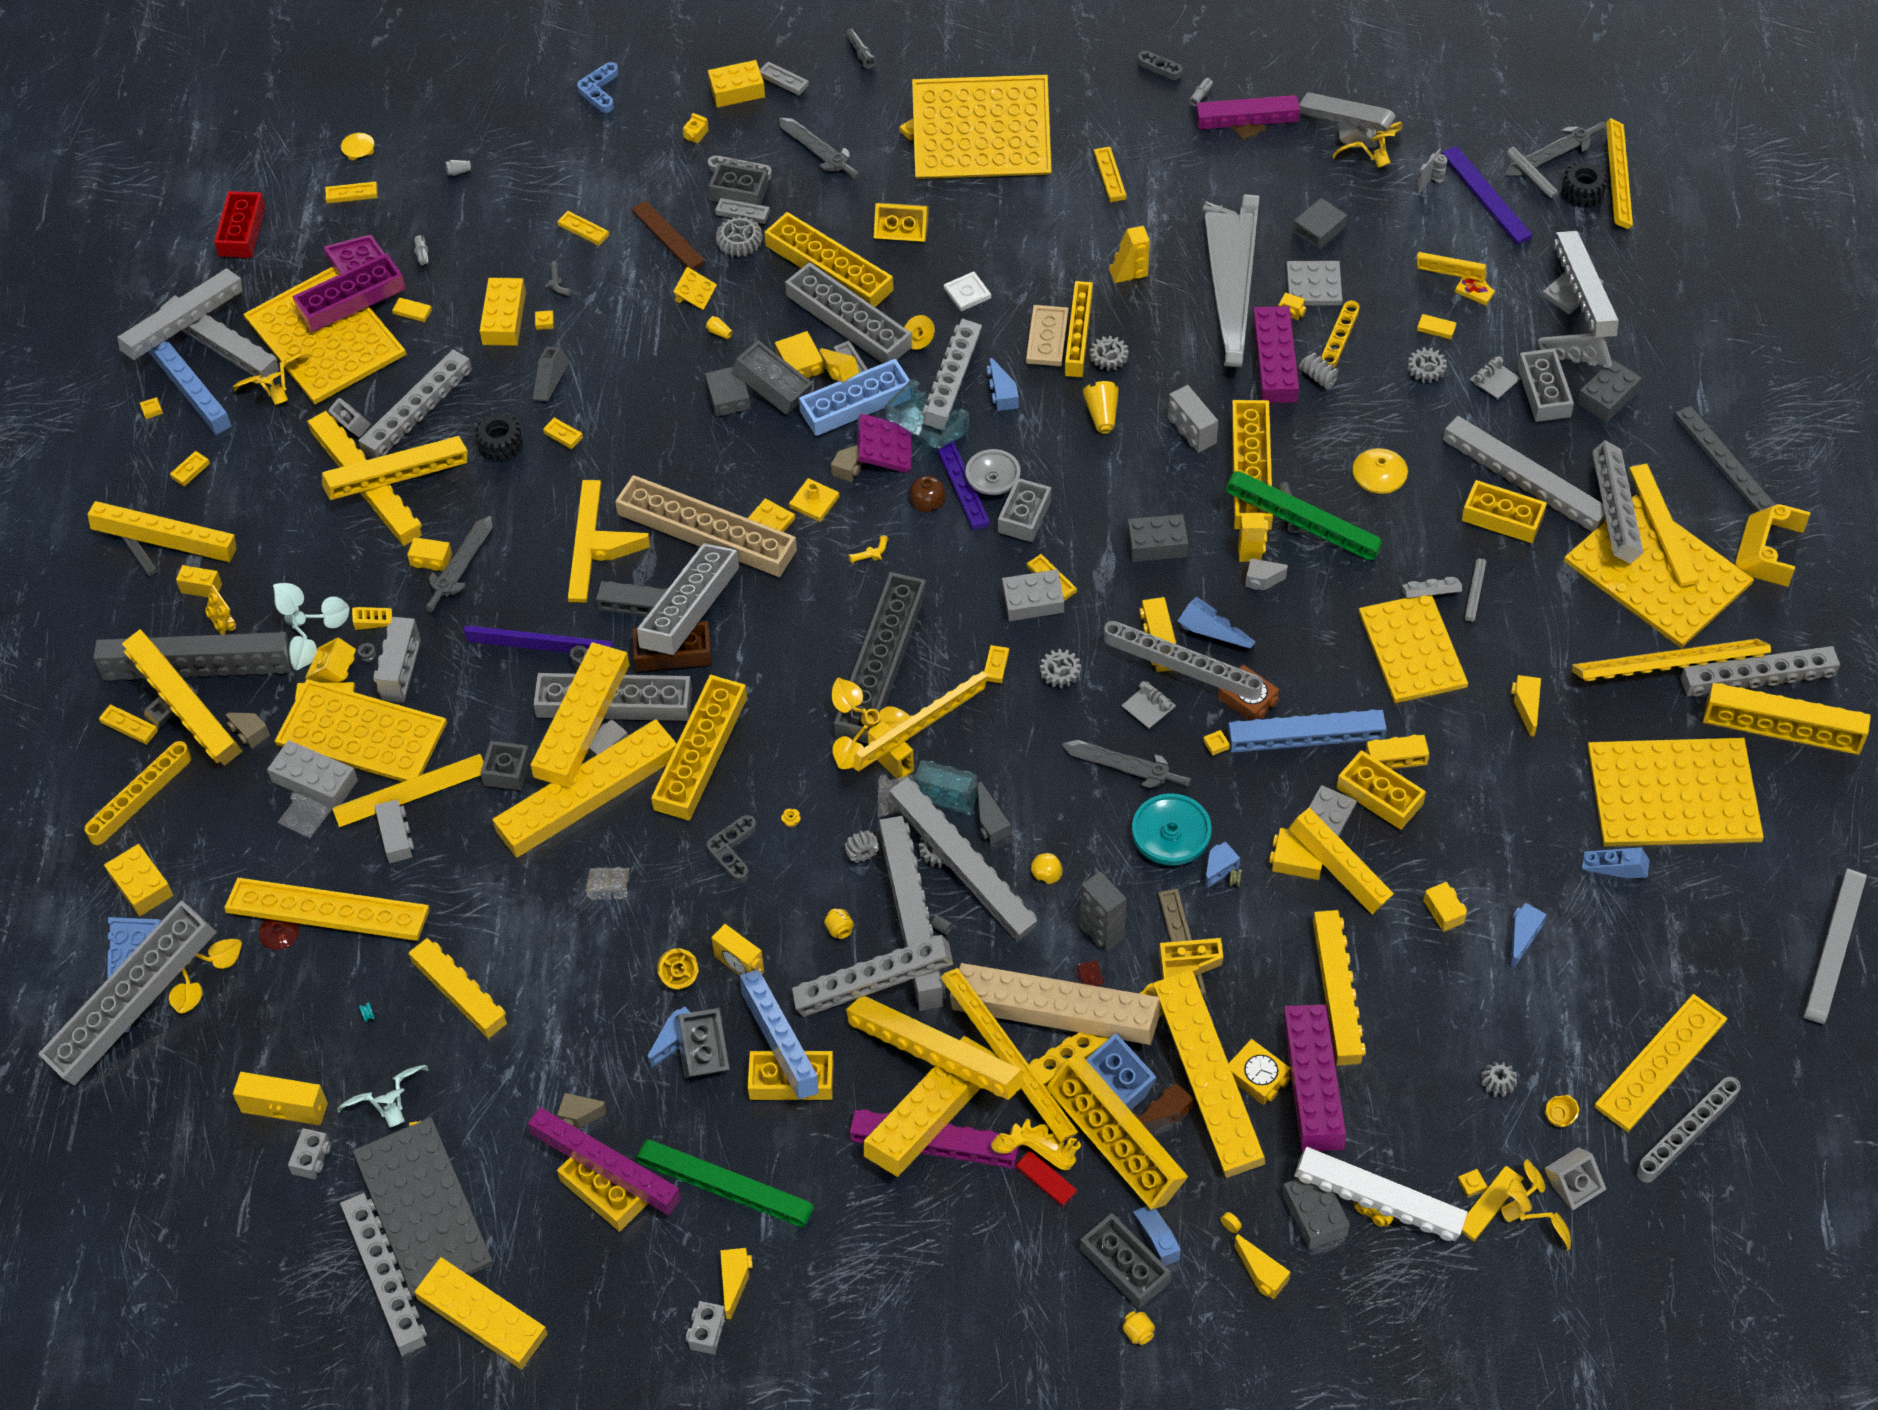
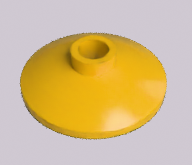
[904,315,935,350]

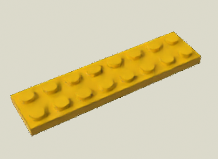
[1594,994,1727,1133]

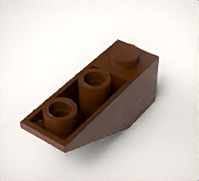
[1136,1083,1194,1131]

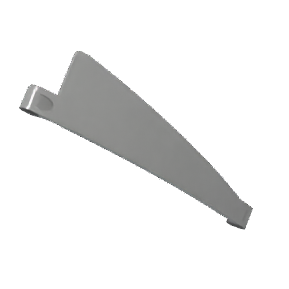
[1205,194,1259,367]

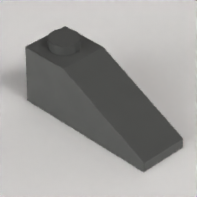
[978,782,1011,845]

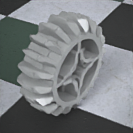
[716,216,763,258]

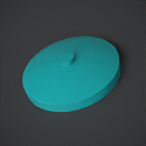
[1132,794,1211,865]

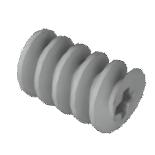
[1299,353,1338,389]

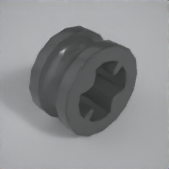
[358,643,376,662]

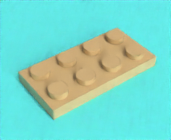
[1026,305,1069,366]

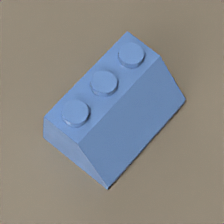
[1086,1033,1157,1111]

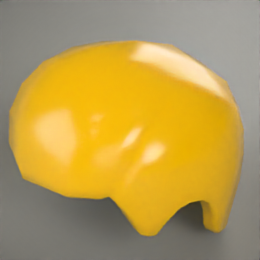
[1031,853,1063,884]
[1545,1095,1579,1127]

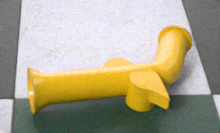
[848,535,888,564]

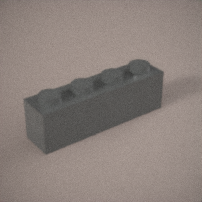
[596,581,668,616]

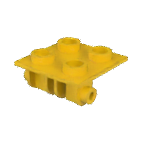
[673,267,717,310]
[205,585,236,635]

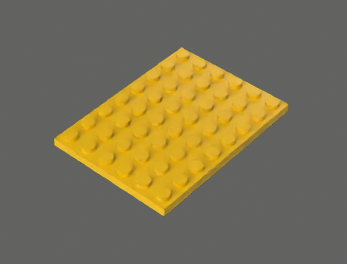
[912,75,1051,179]
[244,267,406,404]
[1564,494,1754,649]
[1587,738,1764,846]

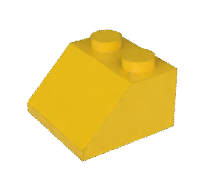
[305,638,356,683]

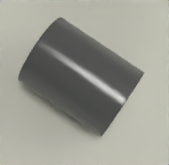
[931,915,953,935]

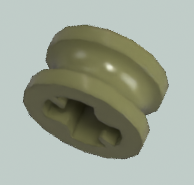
[1230,868,1241,887]

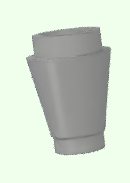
[445,160,471,176]

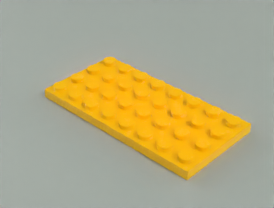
[275,679,447,782]

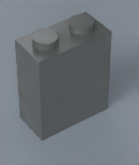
[1293,198,1348,250]
[705,367,751,417]

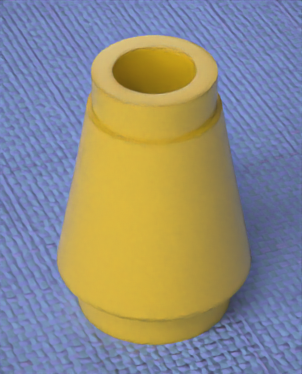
[706,316,733,340]

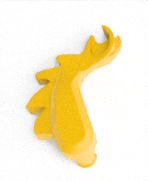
[991,1119,1081,1170]

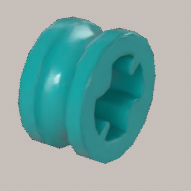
[359,1002,375,1023]

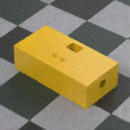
[233,1072,328,1126]

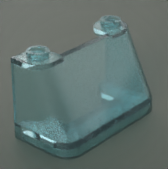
[885,379,969,449]

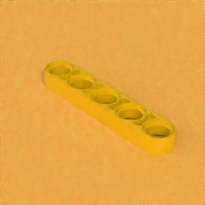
[1322,301,1360,368]

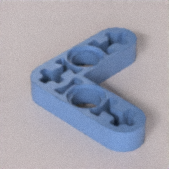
[577,62,619,113]

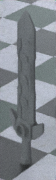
[779,118,860,180]
[1506,121,1606,176]
[425,516,493,612]
[1062,740,1191,788]

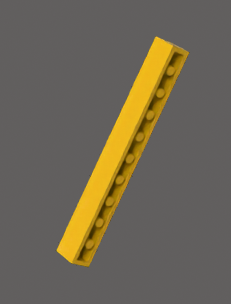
[307,411,422,546]
[846,996,1024,1100]

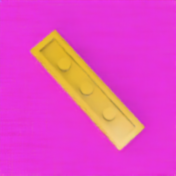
[1094,147,1126,202]
[1417,252,1486,281]
[1461,1166,1523,1242]

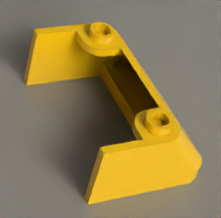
[1735,504,1810,587]

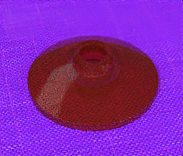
[258,919,299,950]

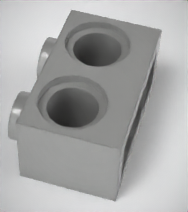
[288,1128,331,1179]
[686,1301,726,1355]

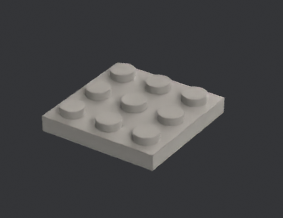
[1287,261,1342,305]

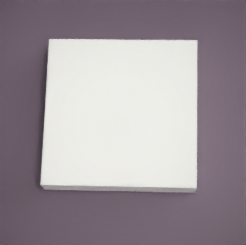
[944,272,991,311]

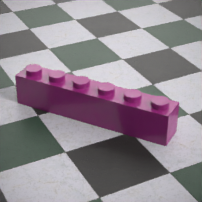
[1196,95,1300,129]

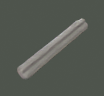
[1507,147,1557,198]
[1465,558,1486,622]

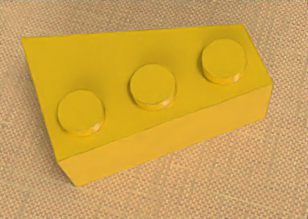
[1109,226,1150,283]
[1159,938,1223,980]

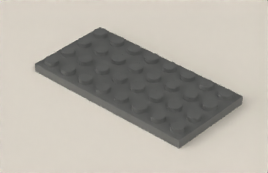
[353,1117,493,1299]

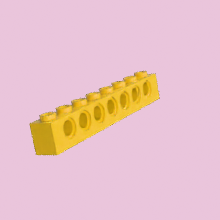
[1029,983,1163,1088]

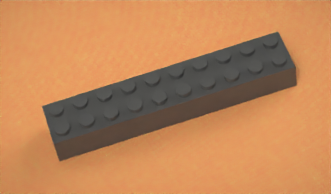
[834,572,926,744]
[94,632,292,681]

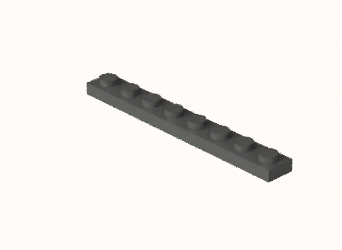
[1675,406,1776,512]

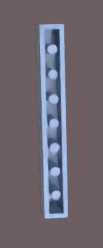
[148,339,231,435]
[1228,709,1386,752]
[740,970,818,1099]

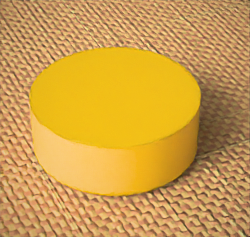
[1220,1212,1242,1233]

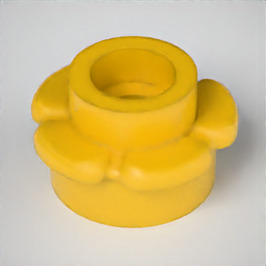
[781,809,801,827]

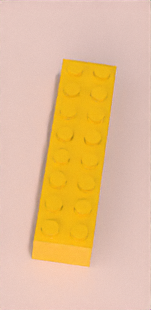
[764,212,893,307]
[1231,400,1273,530]
[122,629,243,766]
[531,642,629,788]
[651,675,747,821]
[1703,683,1871,755]
[864,1036,998,1177]
[1046,1056,1188,1210]

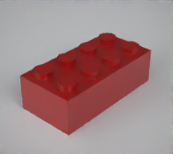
[214,191,266,258]

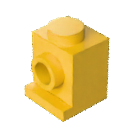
[683,113,709,143]
[1278,293,1306,320]

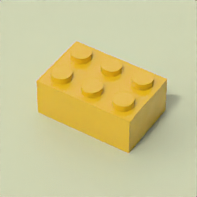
[708,60,765,107]
[104,844,174,917]

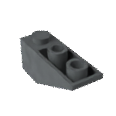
[533,347,570,402]
[143,680,198,730]

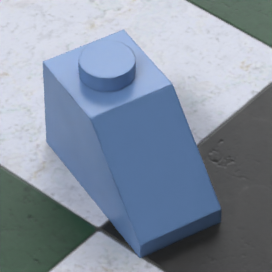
[1205,842,1240,888]

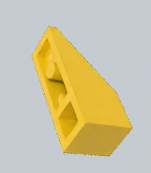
[819,348,859,382]
[591,531,650,561]
[1511,675,1541,736]
[1234,1235,1291,1299]
[721,1248,753,1319]

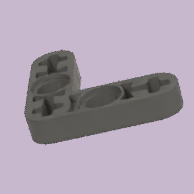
[707,815,756,883]

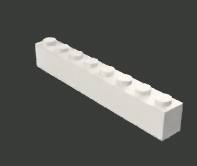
[1294,1147,1467,1241]

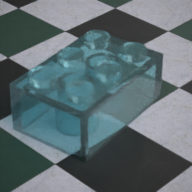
[914,760,978,815]

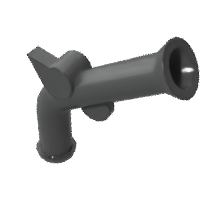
[545,262,571,297]

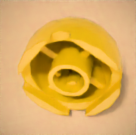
[657,948,699,989]

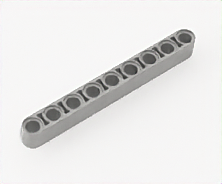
[1104,621,1263,700]
[1804,868,1867,1024]

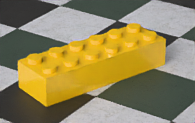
[414,1257,548,1370]

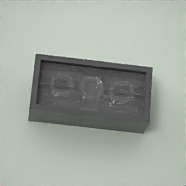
[732,340,813,415]

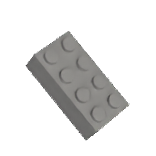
[1517,348,1574,422]
[374,617,421,702]
[267,740,358,808]

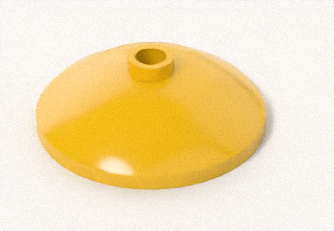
[1352,448,1408,494]

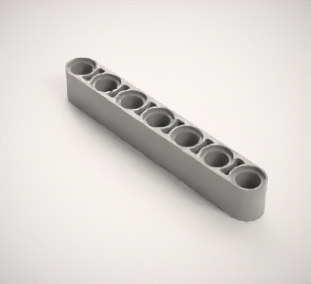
[1299,92,1396,132]
[1637,1077,1741,1183]

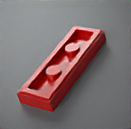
[1016,1151,1077,1207]

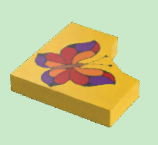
[1455,272,1495,306]

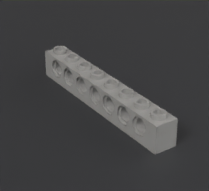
[922,319,982,430]
[358,349,472,459]
[1592,440,1643,564]
[1681,646,1840,697]
[792,935,953,1017]
[340,1193,427,1355]

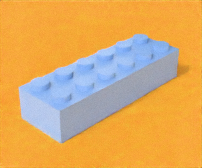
[799,359,912,436]

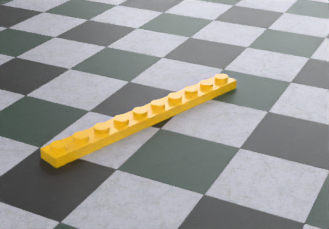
[853,671,988,772]
[940,968,1078,1142]

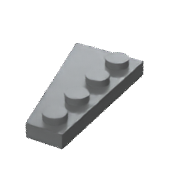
[1538,333,1613,368]

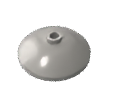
[966,449,1020,495]

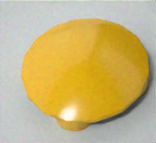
[341,133,374,160]

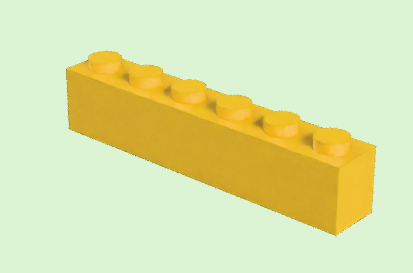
[1065,281,1093,377]
[1288,807,1394,915]
[409,938,507,1039]

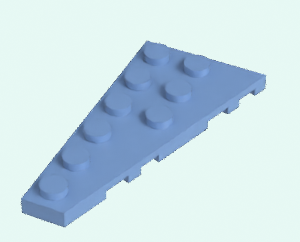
[108,917,161,1033]

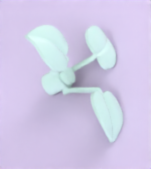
[273,583,349,670]
[337,1065,428,1127]

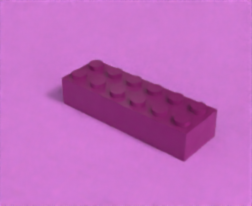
[292,253,406,332]
[1253,306,1299,403]

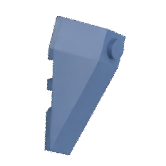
[1178,597,1255,648]

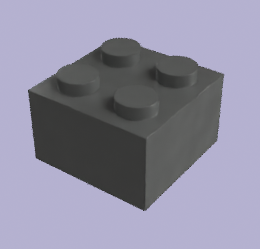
[481,741,531,791]

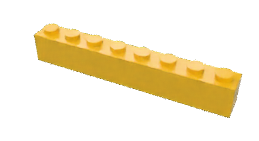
[322,436,467,500]
[87,501,236,562]
[1313,910,1366,1066]

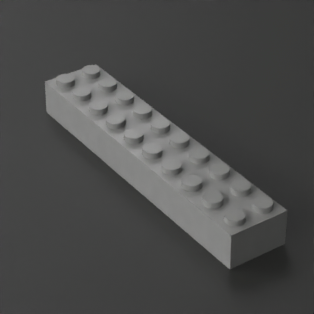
[879,816,946,1011]
[38,900,217,1086]

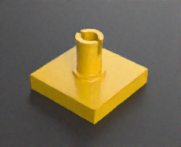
[789,478,839,522]

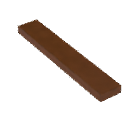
[631,200,705,270]

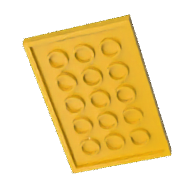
[1358,595,1468,703]

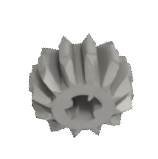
[845,830,879,863]
[1481,1061,1517,1097]

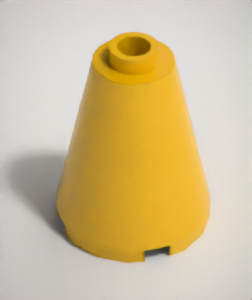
[1083,381,1119,434]

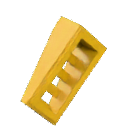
[352,607,392,630]

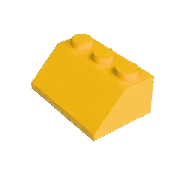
[874,203,929,242]

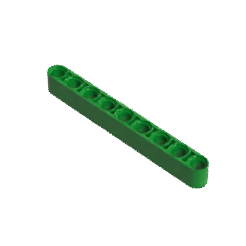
[1226,471,1382,560]
[636,1139,814,1227]

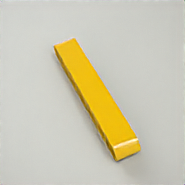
[85,741,191,845]

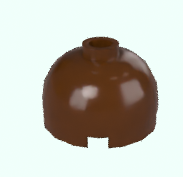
[909,475,946,512]

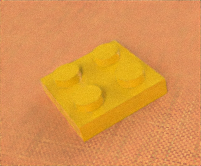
[747,498,795,532]

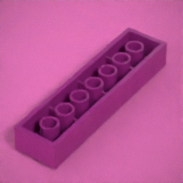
[1283,1004,1346,1152]

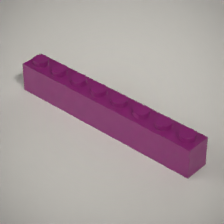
[528,1107,681,1215]
[850,1109,1020,1169]

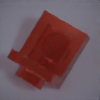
[1077,960,1105,987]

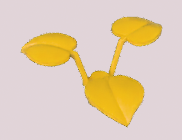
[1332,122,1403,168]
[233,353,311,405]
[831,678,910,769]
[169,939,242,1013]
[1501,1159,1571,1251]

